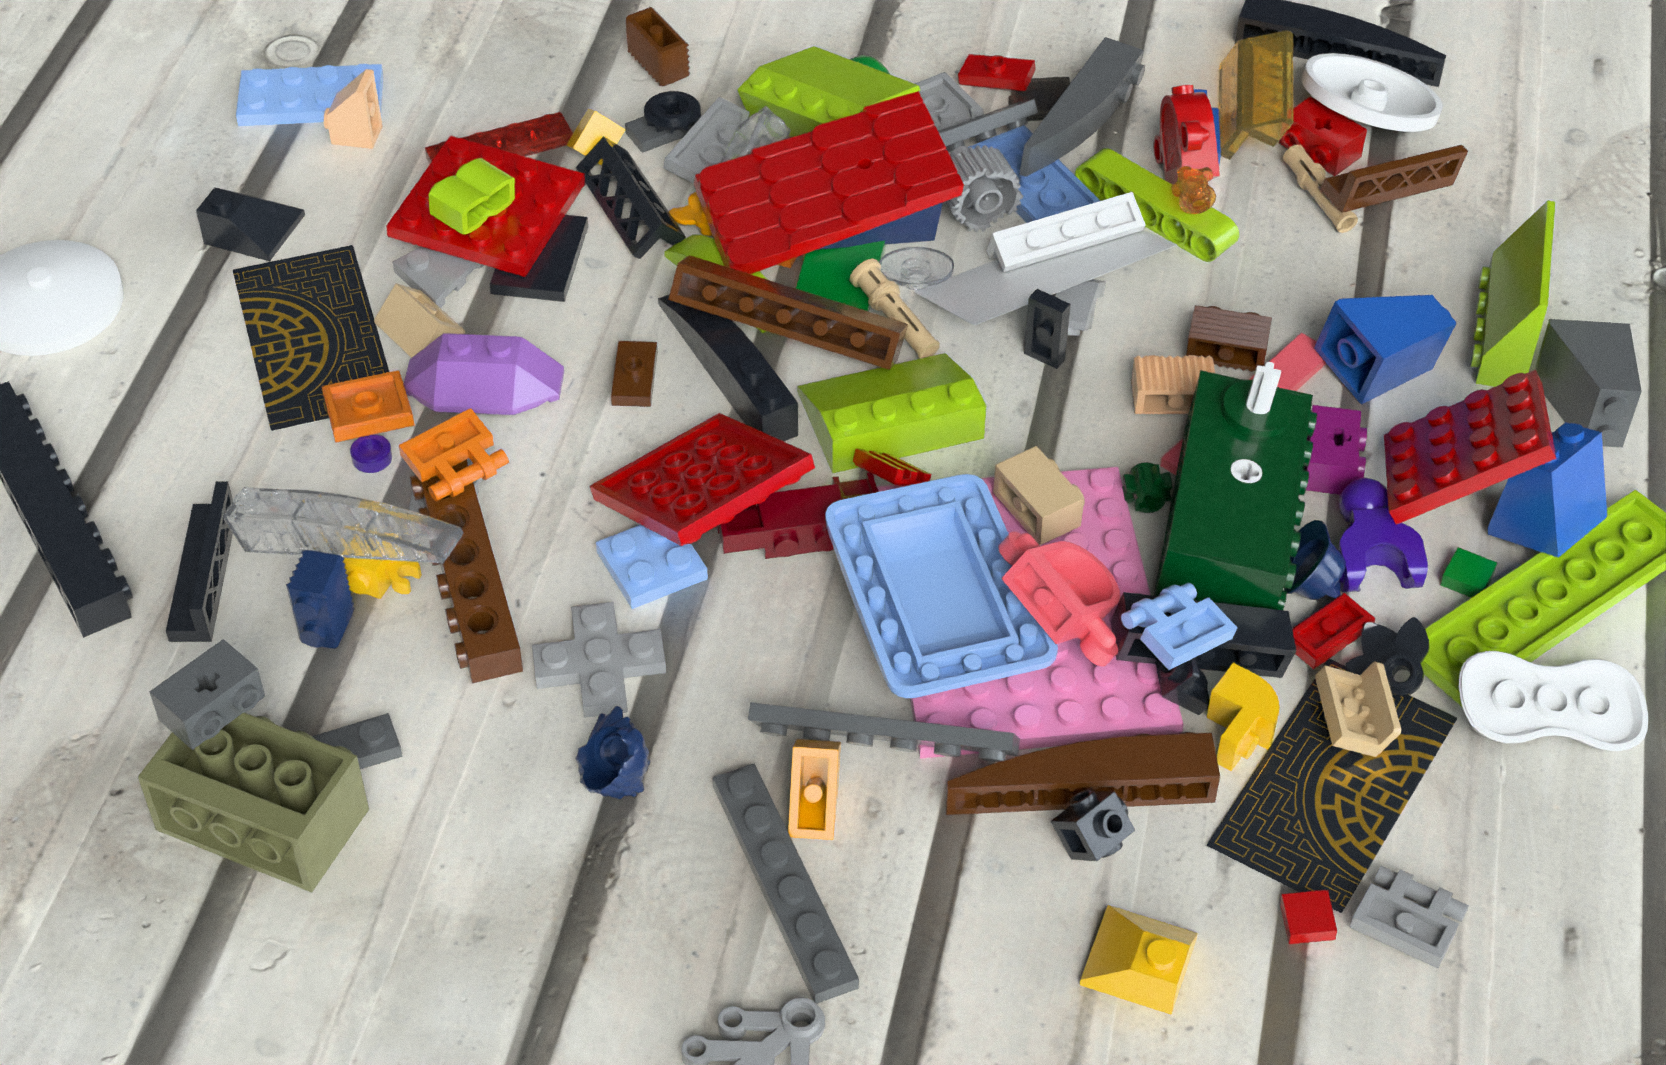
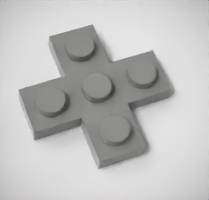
[532,602,666,718]

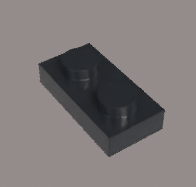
[1024,289,1071,369]

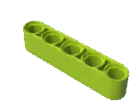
[1075,148,1239,262]

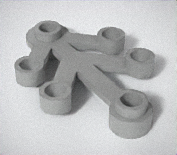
[681,997,825,1065]

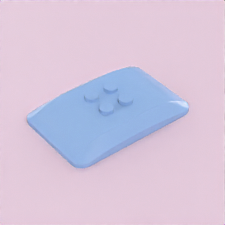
[825,474,1058,698]

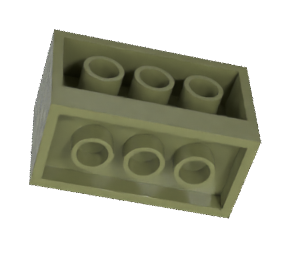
[138,713,369,893]

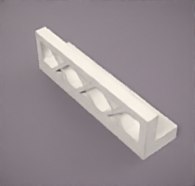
[986,192,1145,272]

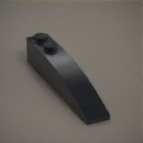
[1235,0,1446,87]
[658,294,798,441]

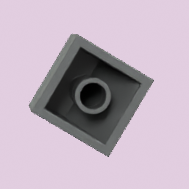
[1534,319,1642,448]

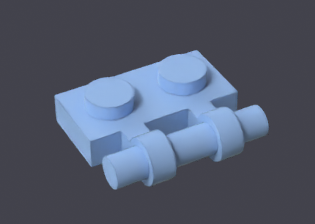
[1121,583,1237,670]

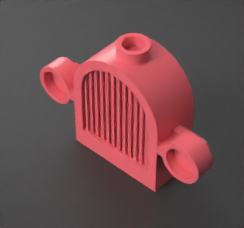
[998,531,1120,667]

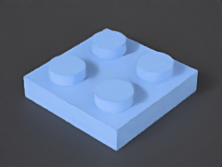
[596,525,708,609]

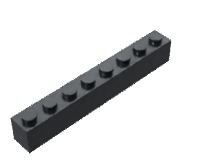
[0,381,133,638]

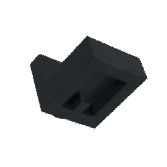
[1155,657,1210,715]

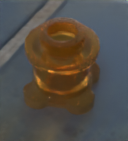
[1171,166,1216,214]

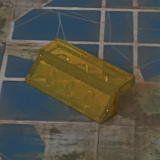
[1218,30,1293,160]

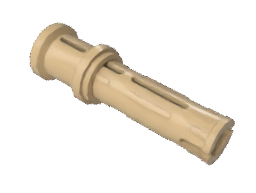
[850,259,940,358]

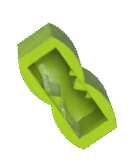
[429,158,515,234]

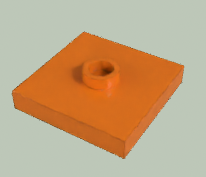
[322,370,415,443]

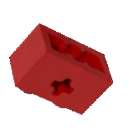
[1279,96,1367,176]

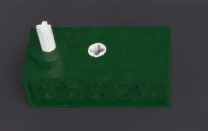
[1153,362,1317,610]

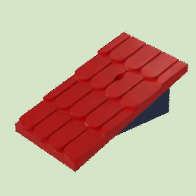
[694,91,964,274]

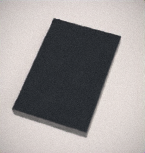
[489,215,588,302]

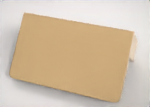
[374,283,465,358]

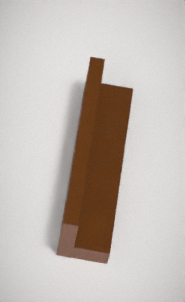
[1320,145,1468,213]

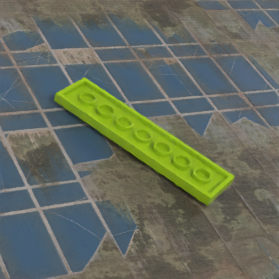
[1421,489,1666,708]

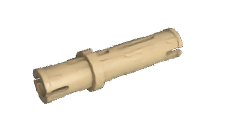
[1283,144,1358,233]

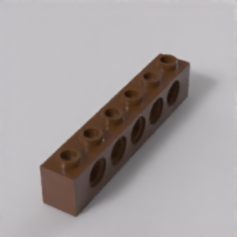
[410,459,523,684]

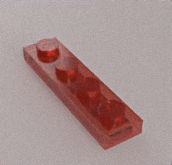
[425,112,573,165]

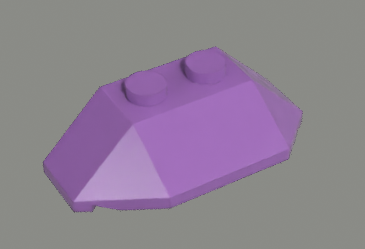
[404,333,564,415]

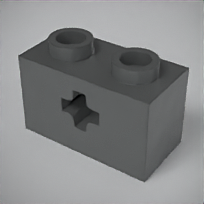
[149,639,265,750]

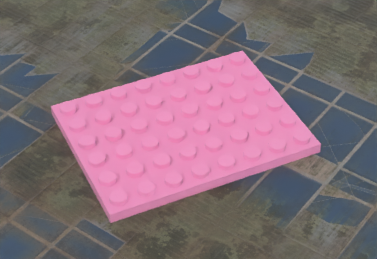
[877,467,1184,759]

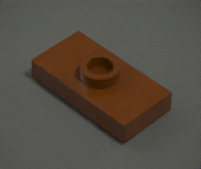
[611,341,658,407]

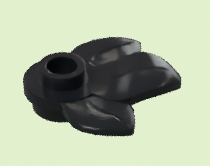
[1346,617,1430,697]

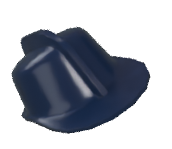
[1284,520,1346,600]

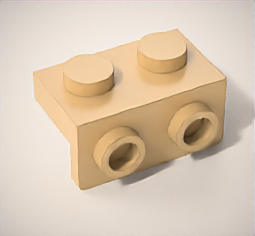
[1315,662,1401,757]

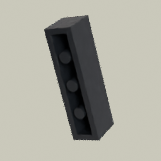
[1111,592,1297,678]

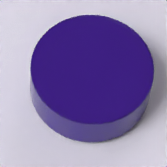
[350,434,392,473]

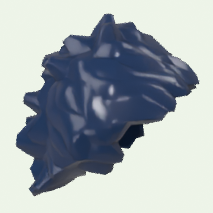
[576,706,651,800]

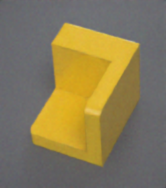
[567,109,625,165]

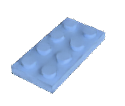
[236,64,383,126]

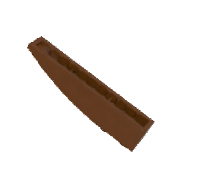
[945,732,1220,815]

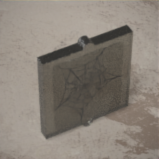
[1008,77,1070,121]

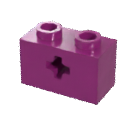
[1304,405,1367,495]

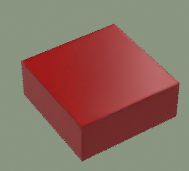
[1280,890,1337,944]

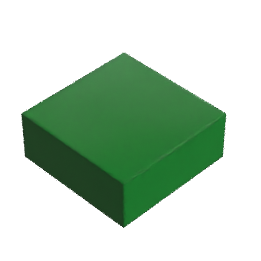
[1440,547,1497,598]

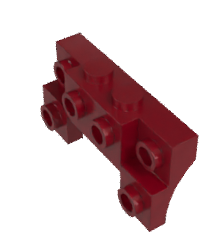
[716,472,879,559]

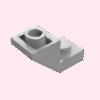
[1055,279,1106,336]

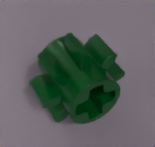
[1122,462,1173,513]

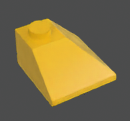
[1080,905,1198,1015]

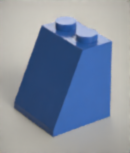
[1314,295,1457,405]
[1488,422,1607,558]

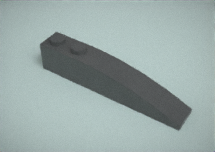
[1019,37,1145,177]

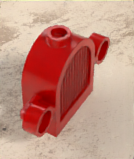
[1153,85,1220,186]

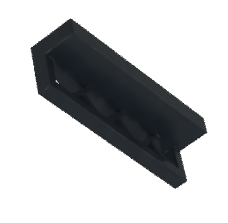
[576,136,686,259]
[166,481,237,642]

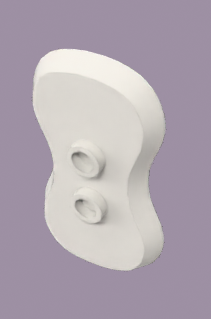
[1459,651,1648,751]

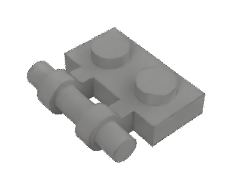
[1350,866,1469,968]

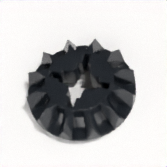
[644,91,701,134]

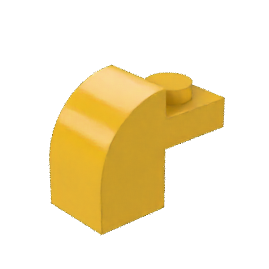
[1207,663,1280,771]

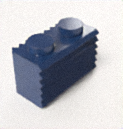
[286,550,355,649]

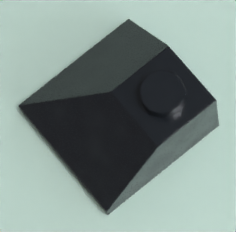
[196,187,305,262]

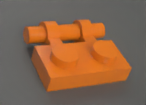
[399,408,509,502]

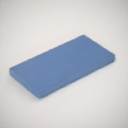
[968,125,1100,223]

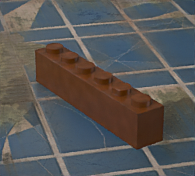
[668,255,908,370]

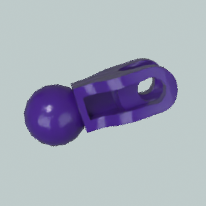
[1338,477,1428,593]

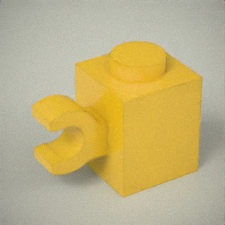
[341,525,422,599]

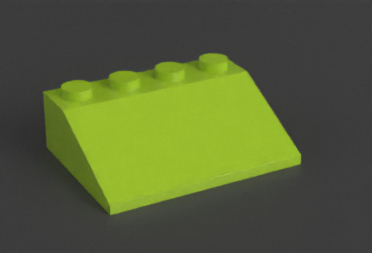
[737,46,920,137]
[1470,200,1555,387]
[797,353,986,474]

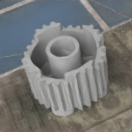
[945,145,1023,232]

